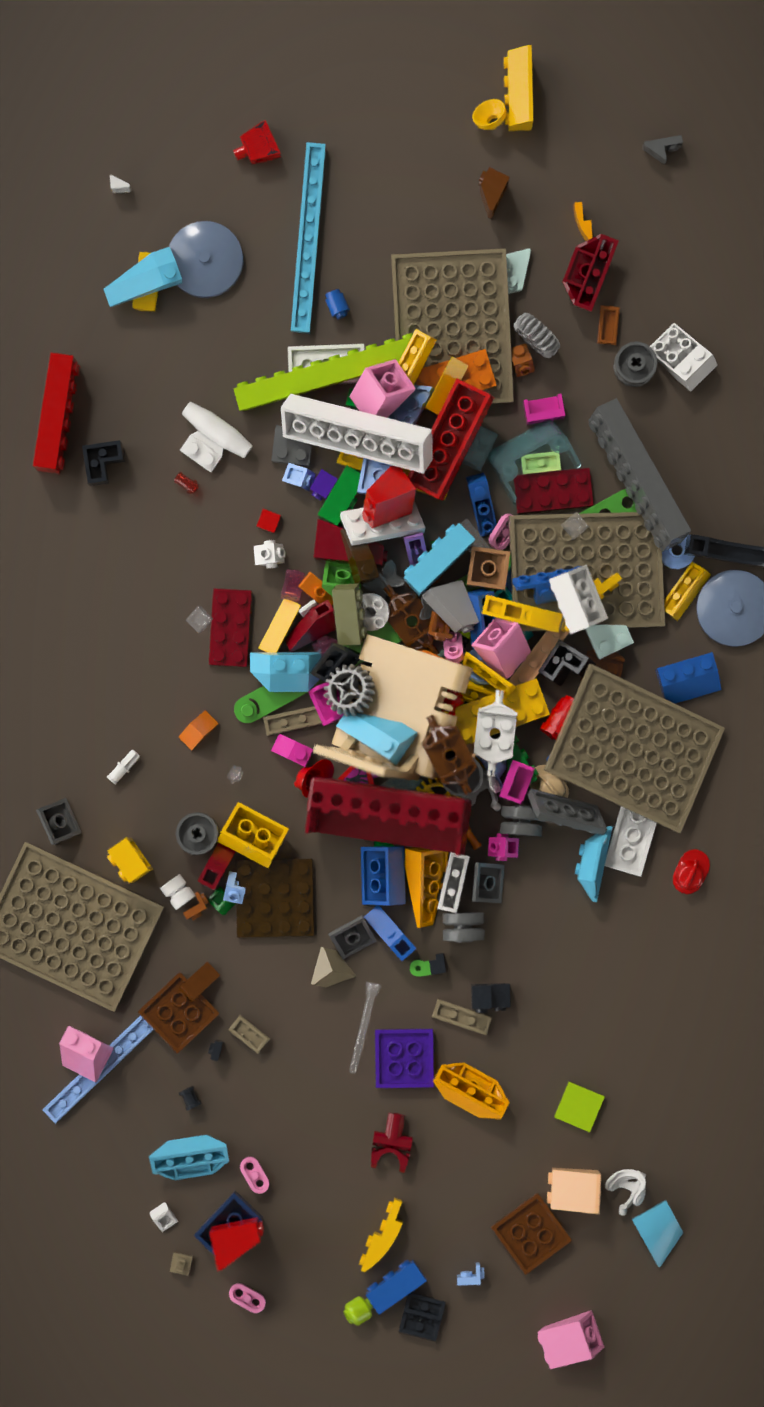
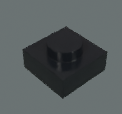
[208,1039,224,1061]

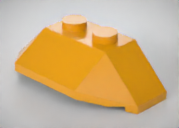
[433,1062,510,1119]

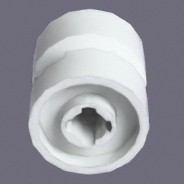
[160,874,195,910]

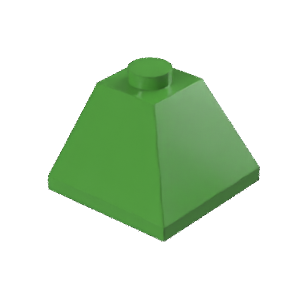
[322,560,362,597]

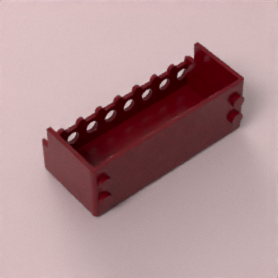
[305,777,472,856]

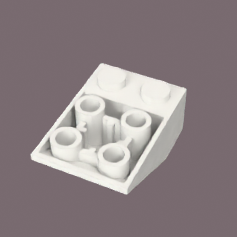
[650,323,717,392]

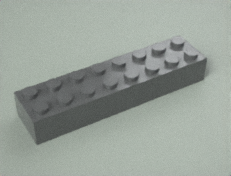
[588,398,691,552]

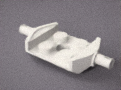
[474,690,517,777]

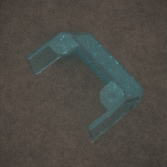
[489,420,581,504]

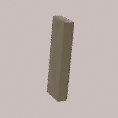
[263,706,322,736]
[432,999,493,1036]

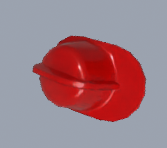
[294,759,334,798]
[672,849,710,894]

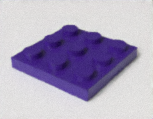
[375,1029,434,1088]

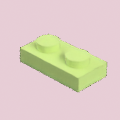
[521,451,561,475]

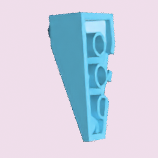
[104,247,182,307]
[336,713,418,766]

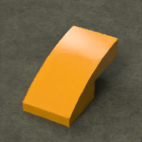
[573,202,592,241]

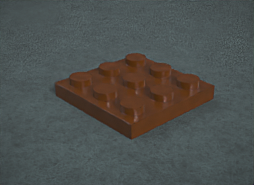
[137,972,220,1054]
[491,1192,572,1275]

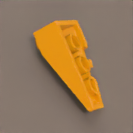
[405,847,449,928]

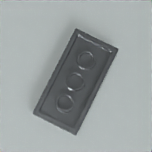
[528,789,607,835]

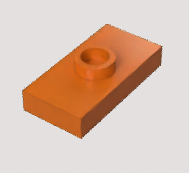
[298,572,333,606]

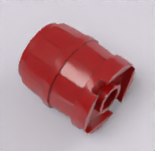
[540,695,574,740]

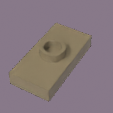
[228,1015,270,1054]

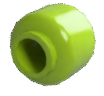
[343,1296,373,1326]

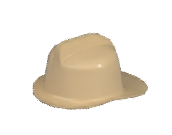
[529,765,569,798]

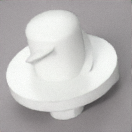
[361,593,390,631]

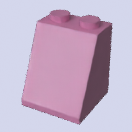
[350,359,416,418]
[472,617,531,679]
[60,1026,114,1083]
[538,1310,604,1369]

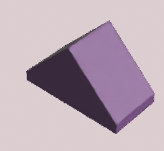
[404,533,426,566]

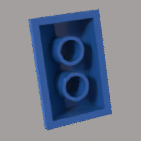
[655,652,721,704]
[361,846,406,905]

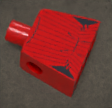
[233,120,281,165]

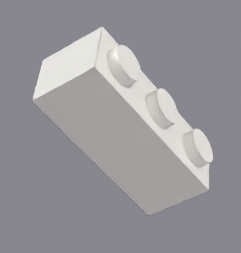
[437,852,469,913]

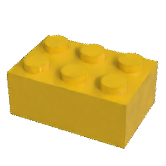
[217,802,289,868]
[107,838,153,883]

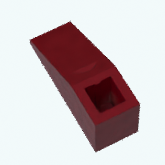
[285,600,336,652]
[198,843,236,890]

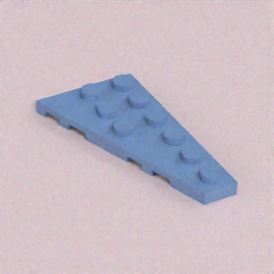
[357,385,434,494]

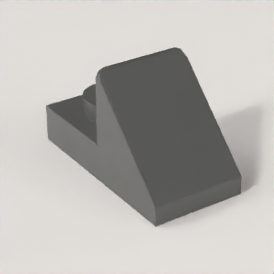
[643,135,683,164]

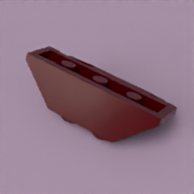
[562,234,619,312]

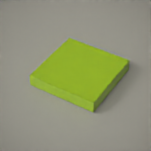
[554,1081,605,1132]

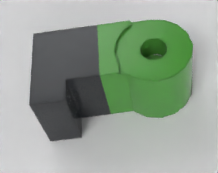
[410,953,446,977]

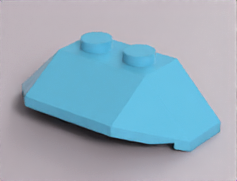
[250,652,325,692]
[575,826,613,902]
[149,1135,229,1180]

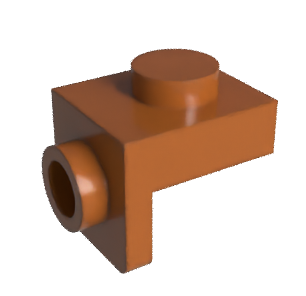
[511,343,535,377]
[428,611,453,641]
[183,891,209,921]

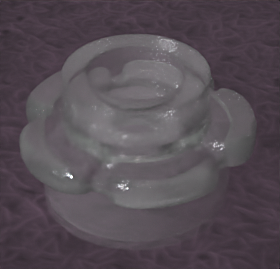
[227,765,243,783]

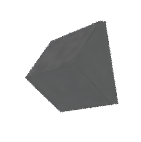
[36,798,82,845]
[472,862,505,903]
[328,915,376,959]

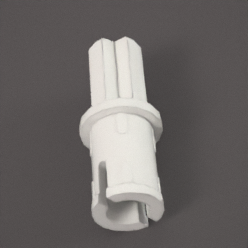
[107,750,140,785]

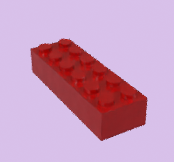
[33,352,80,474]
[408,378,495,501]

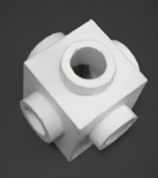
[254,540,285,568]

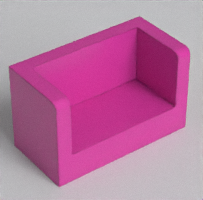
[523,394,565,425]
[308,682,344,726]
[499,760,535,804]

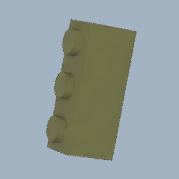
[332,584,367,645]

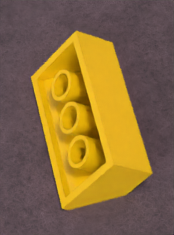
[504,45,533,131]

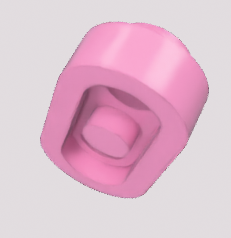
[489,514,512,550]
[443,631,464,663]
[240,1157,269,1194]
[229,1283,266,1313]

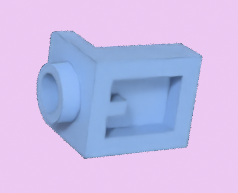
[282,463,316,491]
[223,871,246,904]
[457,1263,484,1285]

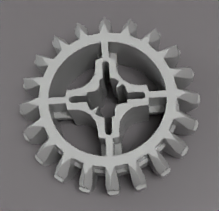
[514,313,560,358]
[324,664,376,717]

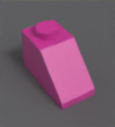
[271,734,314,767]

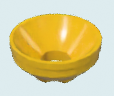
[472,99,507,130]

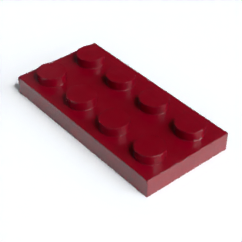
[513,468,593,514]
[209,588,252,667]

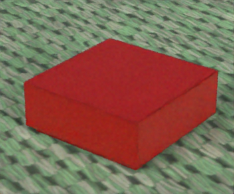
[256,509,281,534]

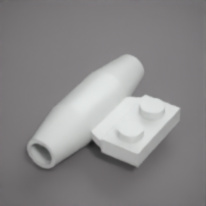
[180,402,253,472]

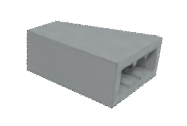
[422,580,479,633]

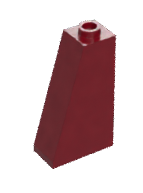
[314,519,388,566]

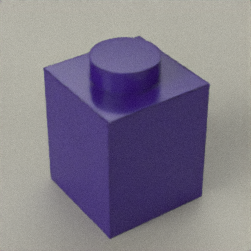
[310,469,338,501]

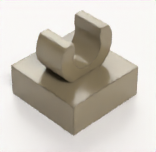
[169,1252,193,1276]

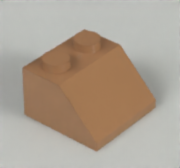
[467,546,510,590]

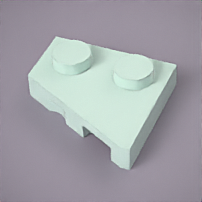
[506,248,531,294]
[585,624,634,659]

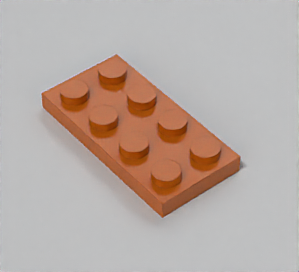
[415,349,497,407]

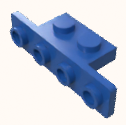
[512,566,591,605]

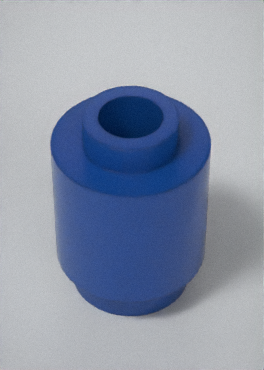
[325,289,350,319]

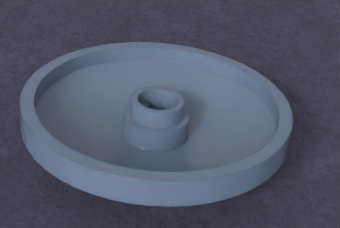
[169,221,243,298]
[696,570,764,647]

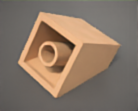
[547,1168,601,1214]

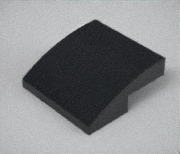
[310,643,360,683]
[398,1293,446,1342]

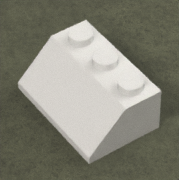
[549,565,608,634]

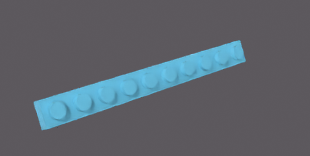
[291,142,326,333]

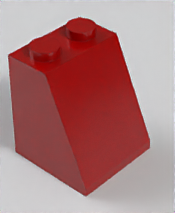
[362,465,416,529]
[210,1217,264,1271]

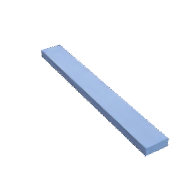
[42,1016,154,1124]

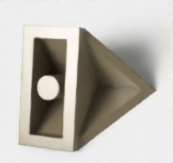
[311,947,356,988]

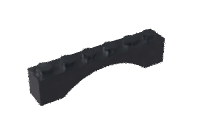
[684,534,764,567]

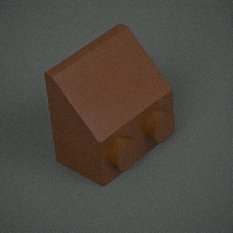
[478,167,510,219]

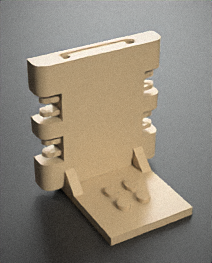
[313,634,473,781]

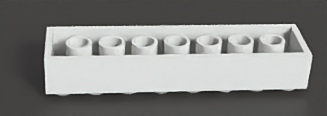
[281,394,433,473]

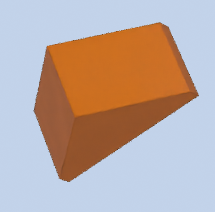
[179,710,219,751]

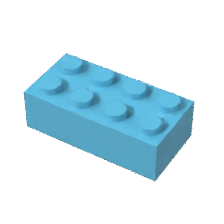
[404,523,475,596]

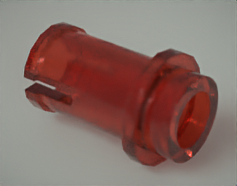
[174,472,199,494]

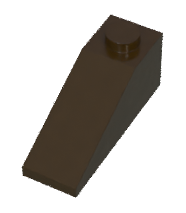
[340,529,379,584]

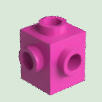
[488,833,519,861]

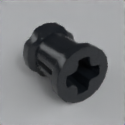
[178,1086,202,1111]

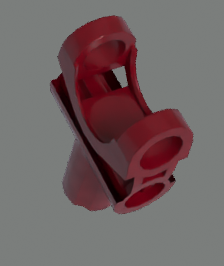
[371,1112,413,1173]

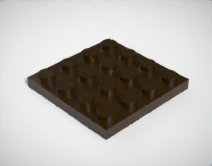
[235,859,314,938]

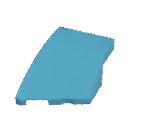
[632,1200,683,1267]

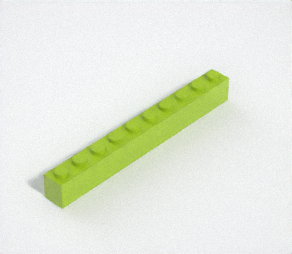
[233,333,413,412]

